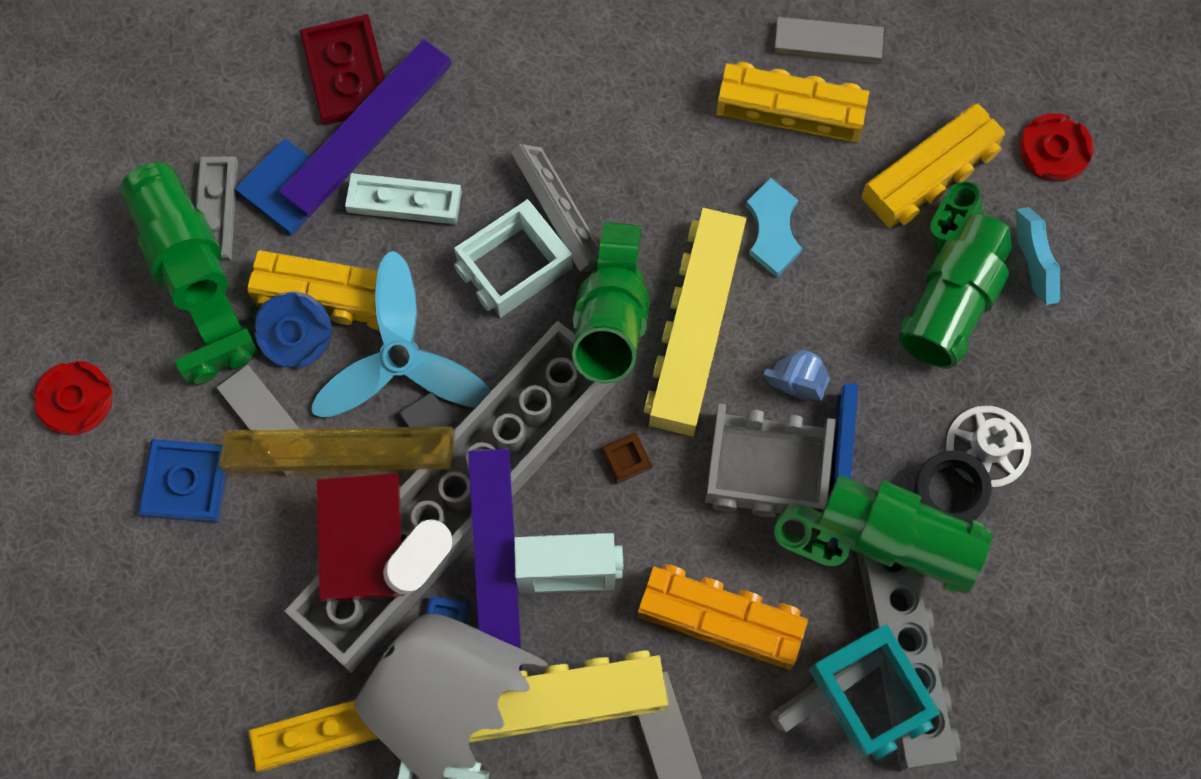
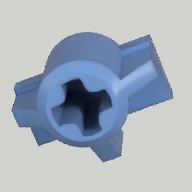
[763,350,830,401]

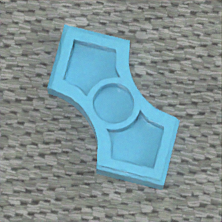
[746,178,803,277]
[1016,207,1060,305]

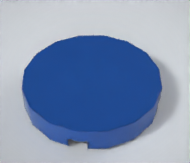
[255,291,332,368]

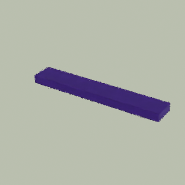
[279,39,452,218]
[468,448,523,671]

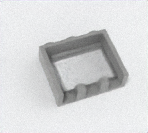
[705,403,835,522]

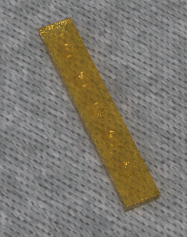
[219,427,455,472]

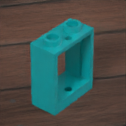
[809,624,941,760]

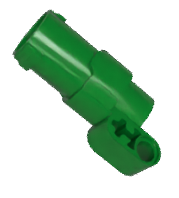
[120,163,243,345]
[898,181,1012,369]
[572,222,650,384]
[774,474,993,594]

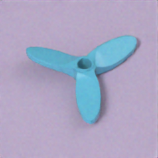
[312,251,491,417]

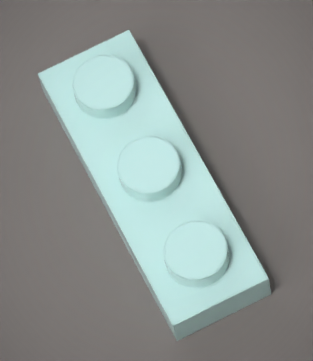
[345,173,462,225]

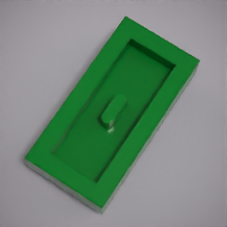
[174,328,259,385]

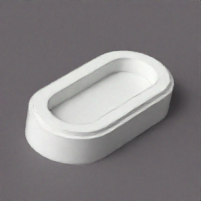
[384,520,452,594]

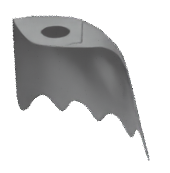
[355,614,548,779]

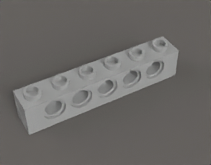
[857,553,960,771]

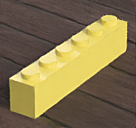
[644,208,746,437]
[469,651,668,743]

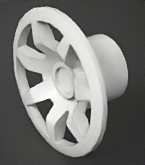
[946,406,1031,487]

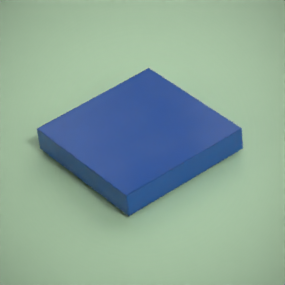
[235,138,341,236]
[138,439,231,523]

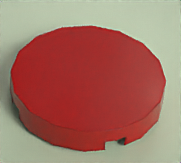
[1019,113,1094,182]
[34,361,113,435]

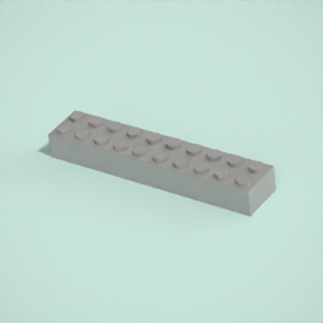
[284,321,616,673]

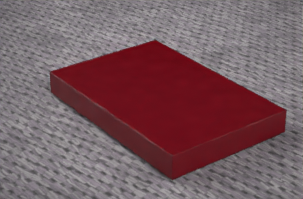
[299,14,385,126]
[317,473,404,602]

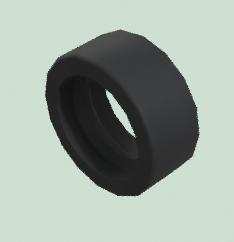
[913,450,992,523]

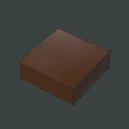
[601,432,653,484]

